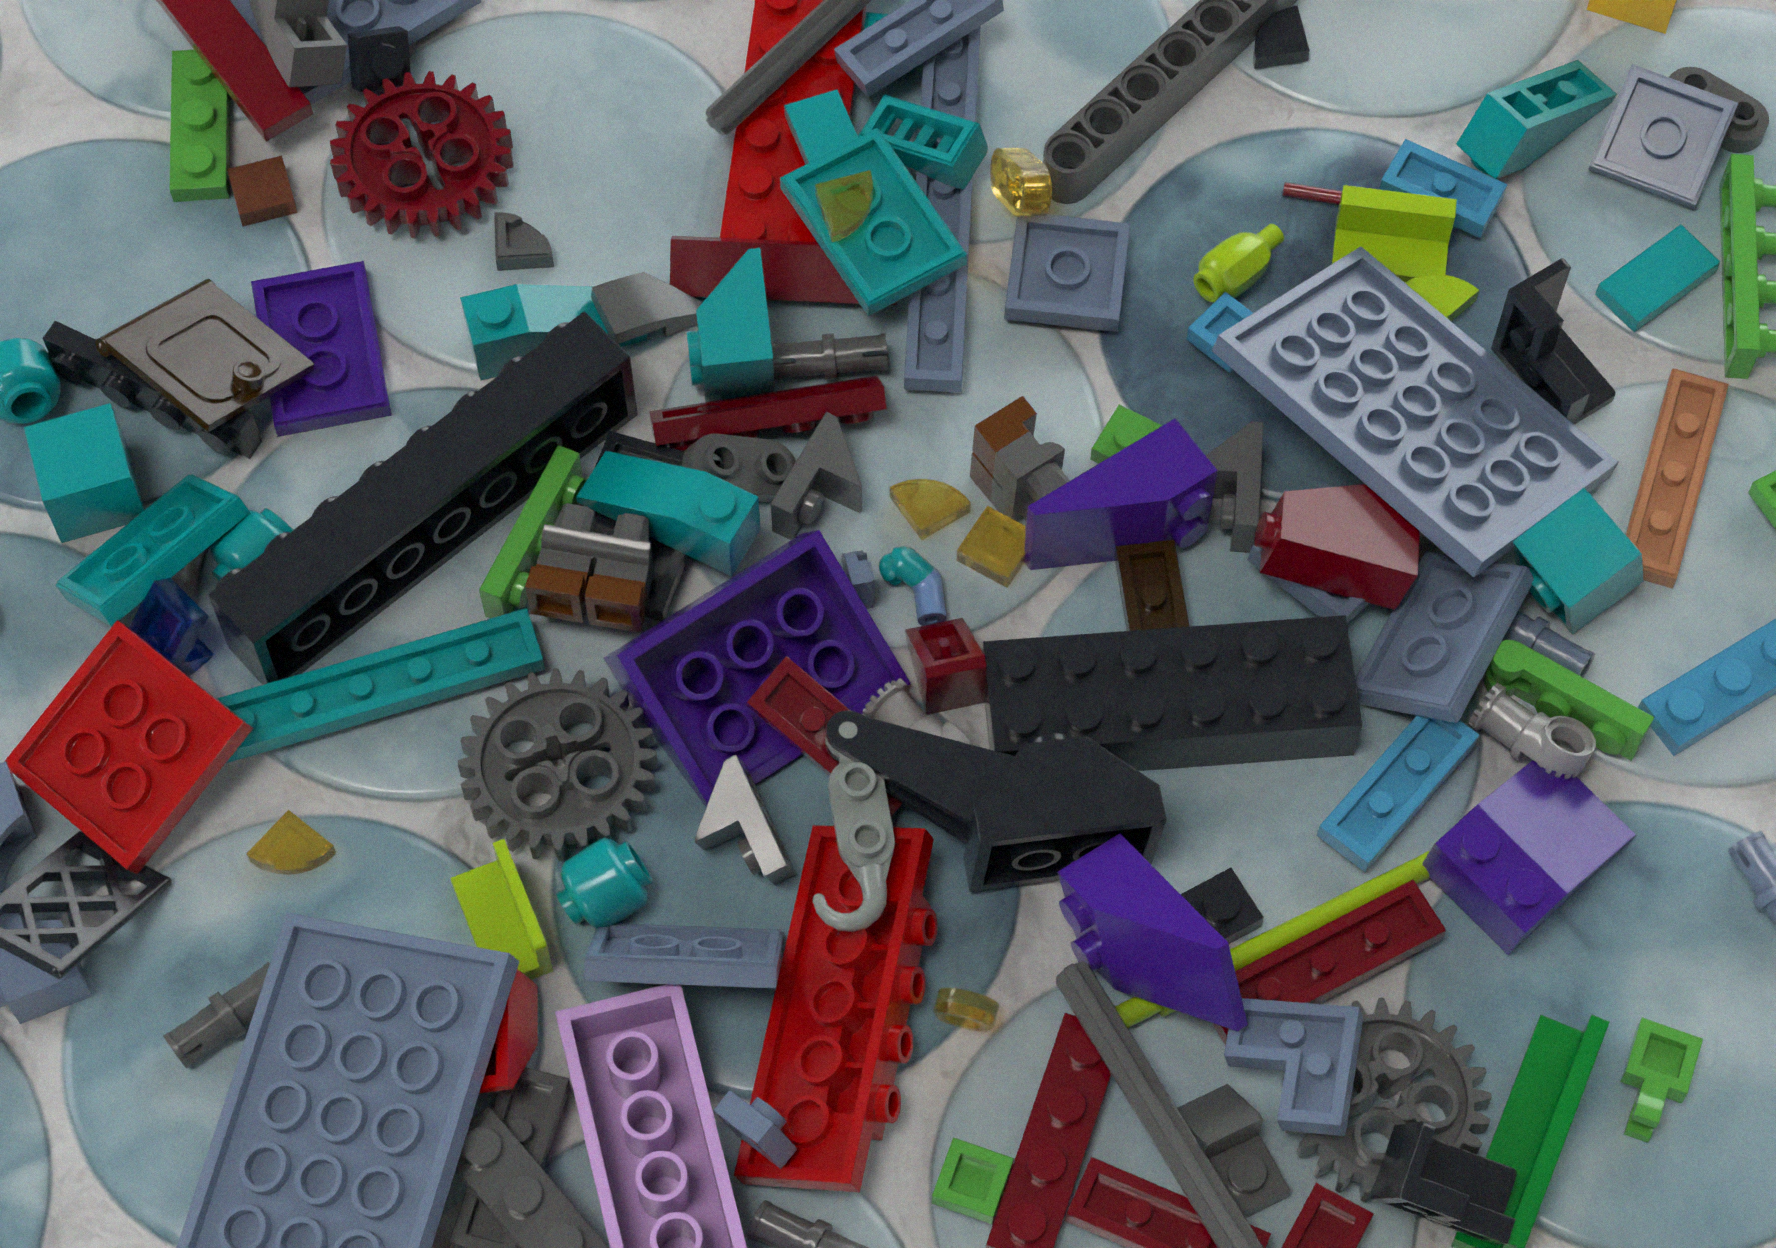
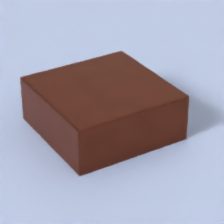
[227,155,298,226]

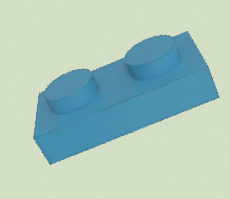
[1379,139,1507,238]

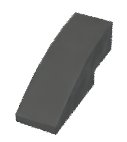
[249,0,347,87]

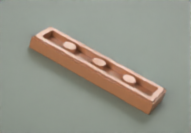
[1625,368,1729,589]

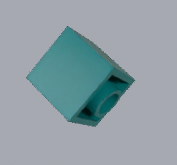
[24,403,145,543]
[1513,487,1644,635]

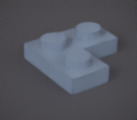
[1224,998,1363,1136]

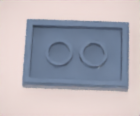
[1355,551,1534,723]
[584,923,784,988]

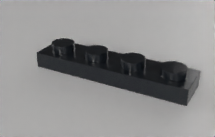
[42,321,262,459]

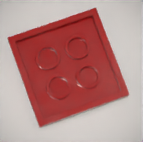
[5,620,253,874]

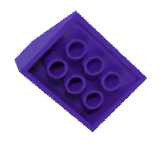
[603,530,911,807]

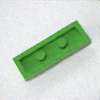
[169,50,230,202]
[479,445,587,618]

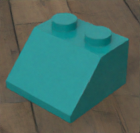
[686,248,774,402]

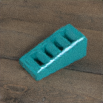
[858,95,988,190]

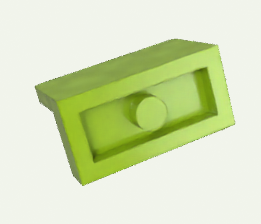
[1331,185,1457,282]
[450,839,553,980]

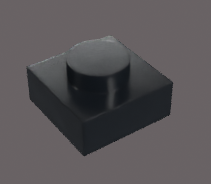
[347,26,411,93]
[1181,868,1264,944]

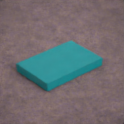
[780,128,967,316]
[55,474,250,627]

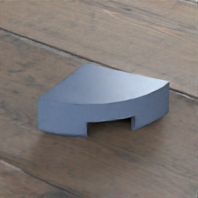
[841,550,875,609]

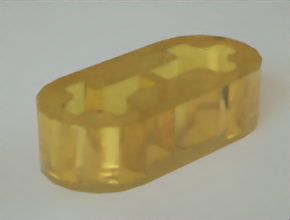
[990,147,1052,217]

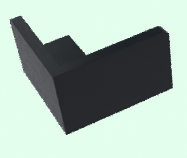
[1491,258,1616,424]
[1370,1121,1517,1244]

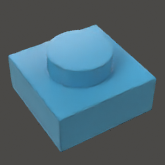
[1186,292,1253,373]

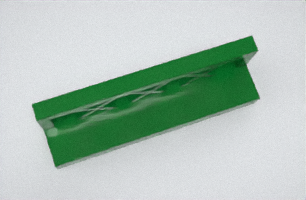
[1451,1015,1610,1248]

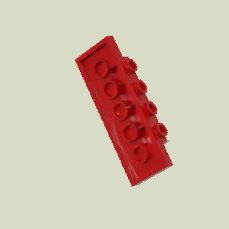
[734,825,938,1193]

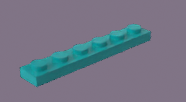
[217,608,545,764]

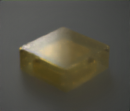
[957,506,1026,588]

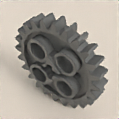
[458,668,658,861]
[1283,998,1492,1202]

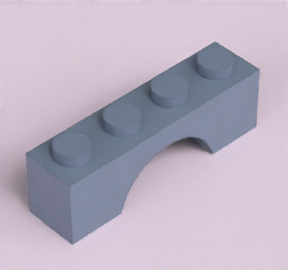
[0,761,92,1024]

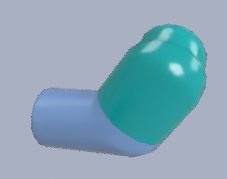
[879,546,947,626]

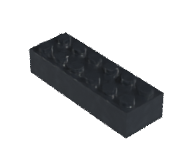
[983,615,1362,771]

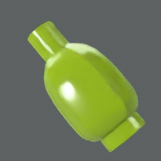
[1193,224,1284,302]

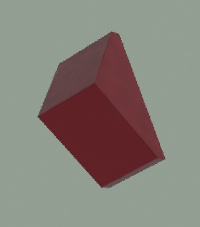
[905,618,986,715]

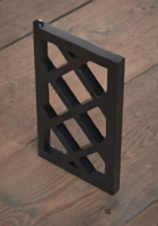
[0,831,172,979]

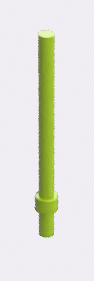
[1114,851,1430,1028]

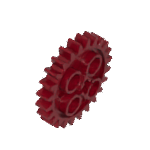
[330,71,514,238]

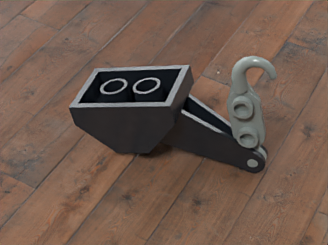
[813,710,1167,932]

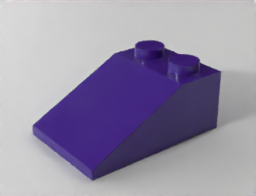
[1024,418,1218,570]
[1422,760,1636,955]
[1057,834,1248,1031]

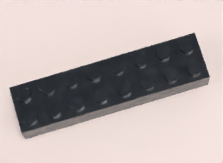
[208,311,638,685]

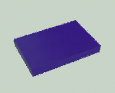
[251,261,392,437]

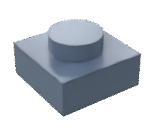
[713,1090,797,1169]

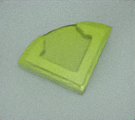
[1405,274,1479,322]

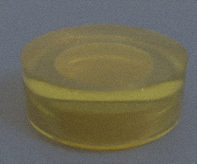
[933,988,1000,1031]

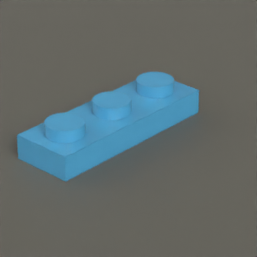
[1638,618,1776,756]
[1317,715,1480,873]

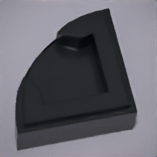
[1253,6,1310,69]

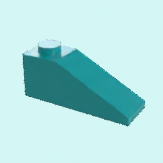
[1456,60,1617,179]
[460,284,647,381]
[576,451,761,577]

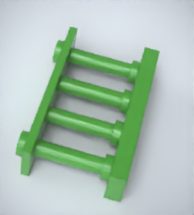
[1719,154,1776,379]

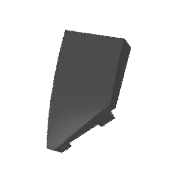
[591,272,702,344]

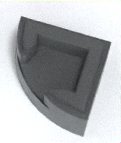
[494,212,554,271]

